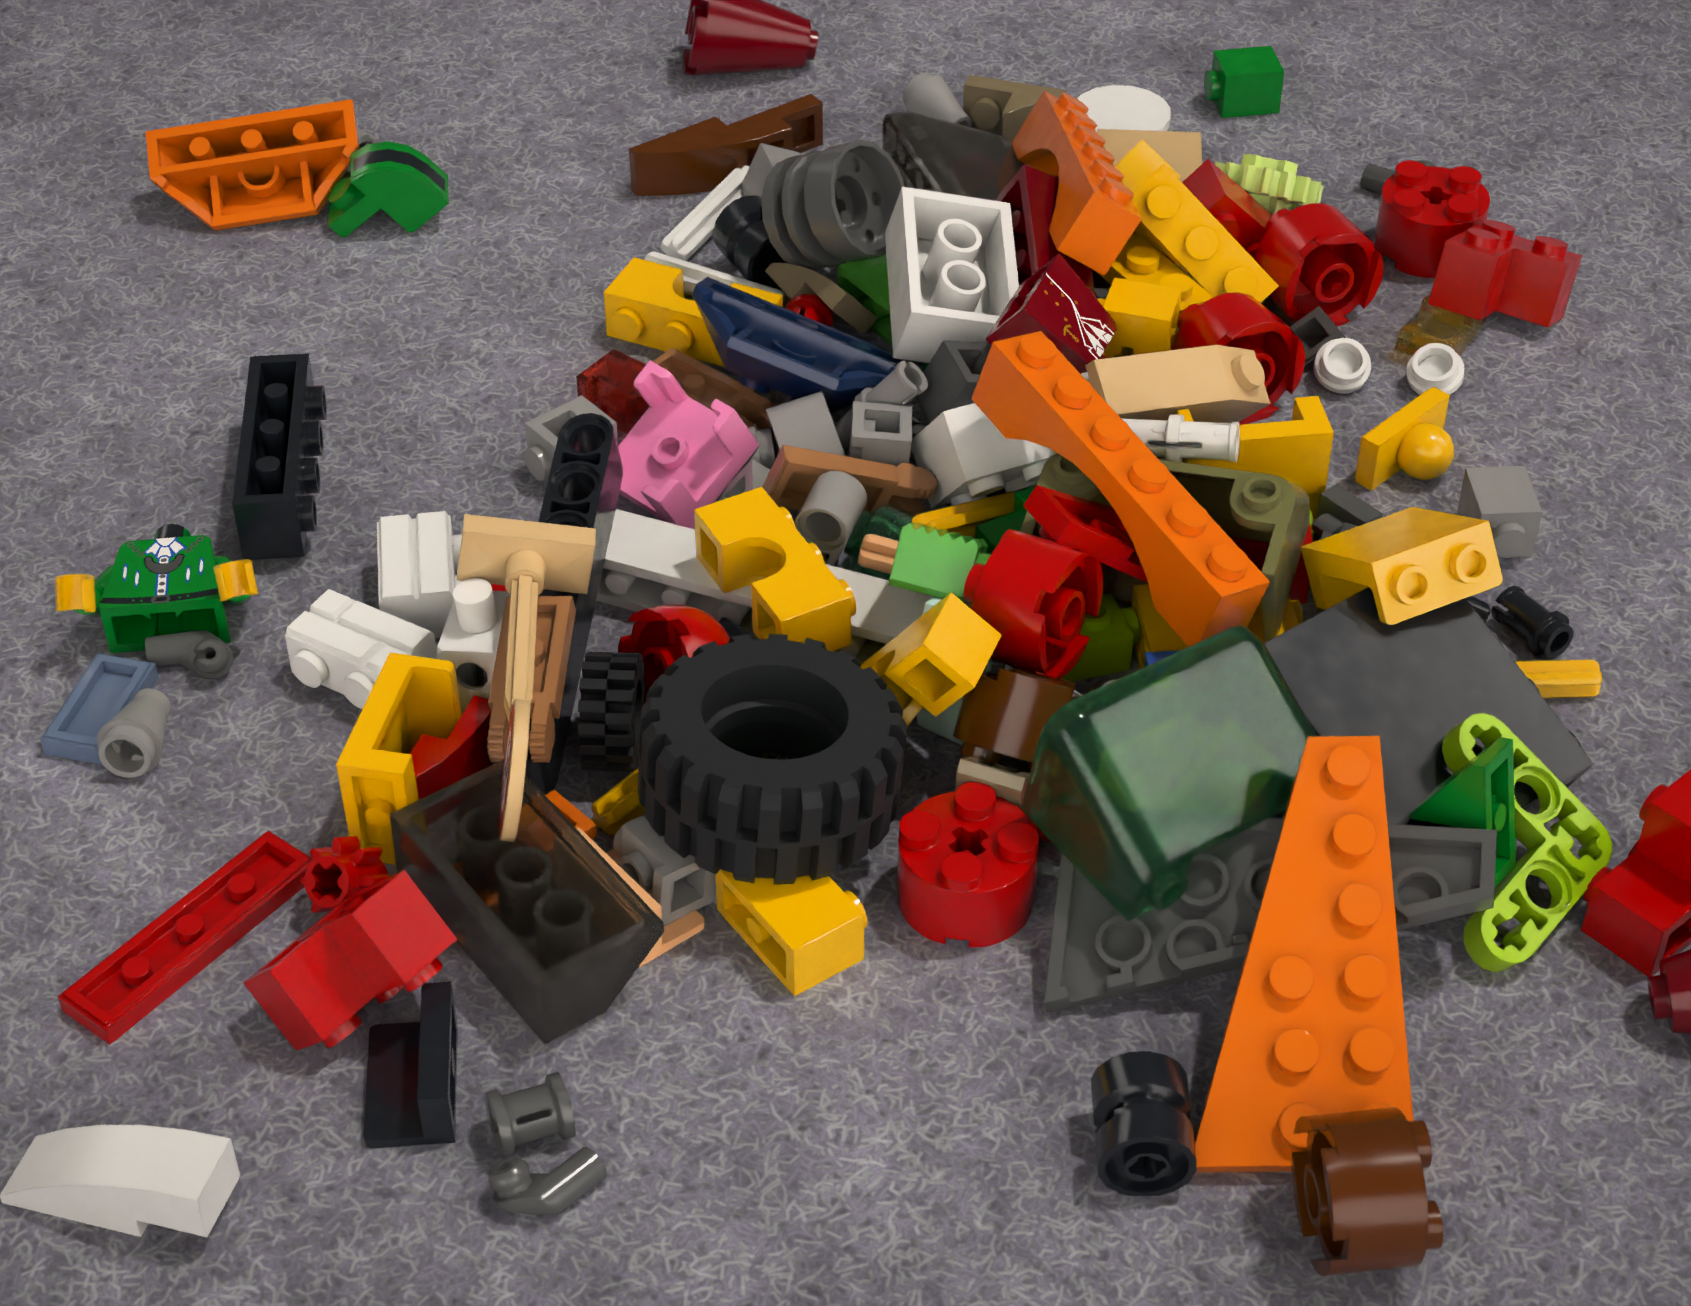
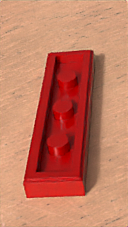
[58,830,313,1045]

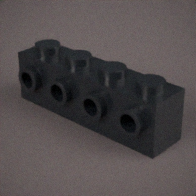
[232,353,327,560]

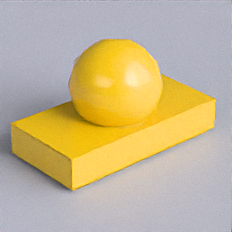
[1355,386,1454,491]

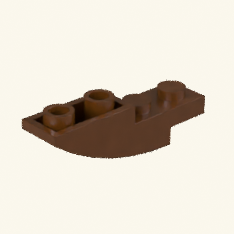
[629,94,823,196]

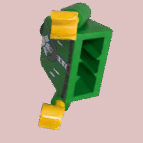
[55,524,259,653]

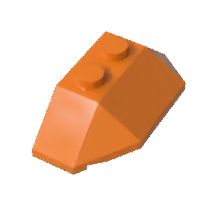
[145,99,360,231]

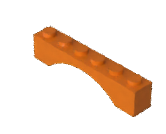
[1011,90,1142,276]
[971,331,1270,653]

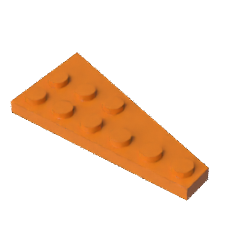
[1195,736,1414,1172]

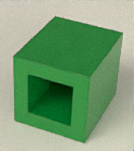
[1204,46,1284,118]

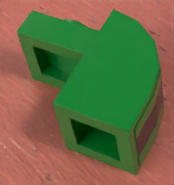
[328,141,449,237]

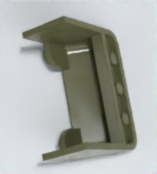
[1020,453,1310,641]

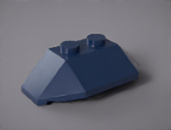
[692,277,917,413]

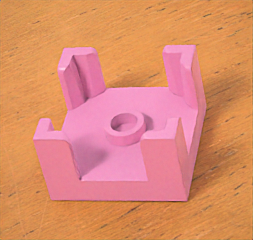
[618,360,759,529]

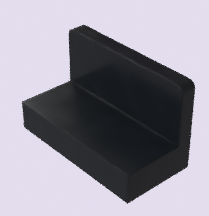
[364,981,458,1148]

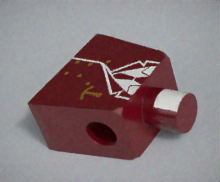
[985,254,1117,374]

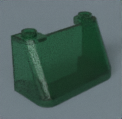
[1021,625,1317,921]

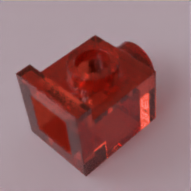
[576,349,650,434]

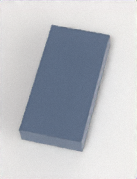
[40,653,159,765]

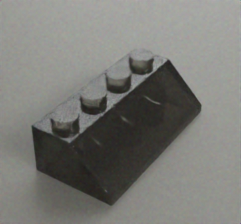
[390,760,664,1045]

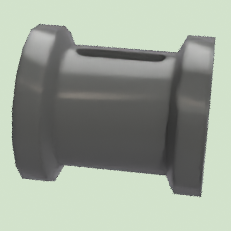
[484,1072,576,1158]

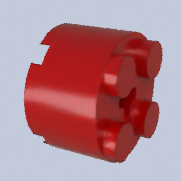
[1374,160,1490,278]
[1254,203,1384,326]
[1172,292,1305,425]
[964,529,1103,679]
[898,782,1039,947]

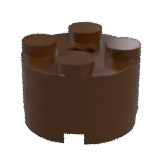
[953,663,1103,783]
[1292,1107,1443,1276]

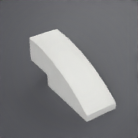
[0,1125,240,1237]

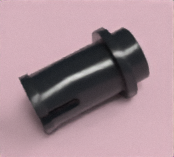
[1491,585,1574,658]

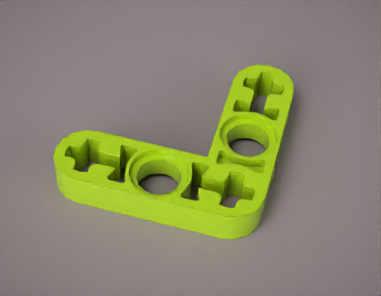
[1442,713,1612,972]

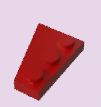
[1023,485,1148,583]

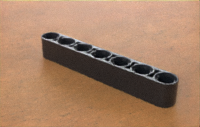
[487,413,623,804]

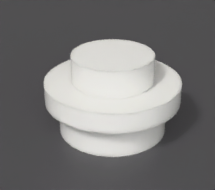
[1313,338,1371,394]
[1407,343,1464,395]

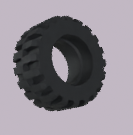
[638,634,907,885]

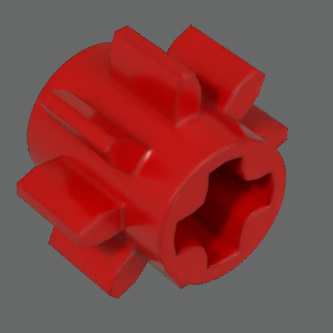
[301,836,390,913]

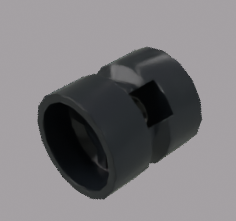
[713,195,789,290]
[1091,1051,1197,1196]

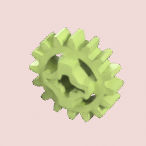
[1214,154,1324,214]

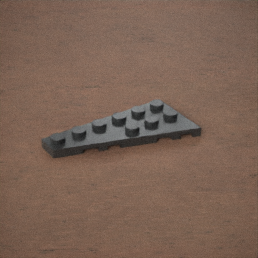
[1044,807,1497,1012]

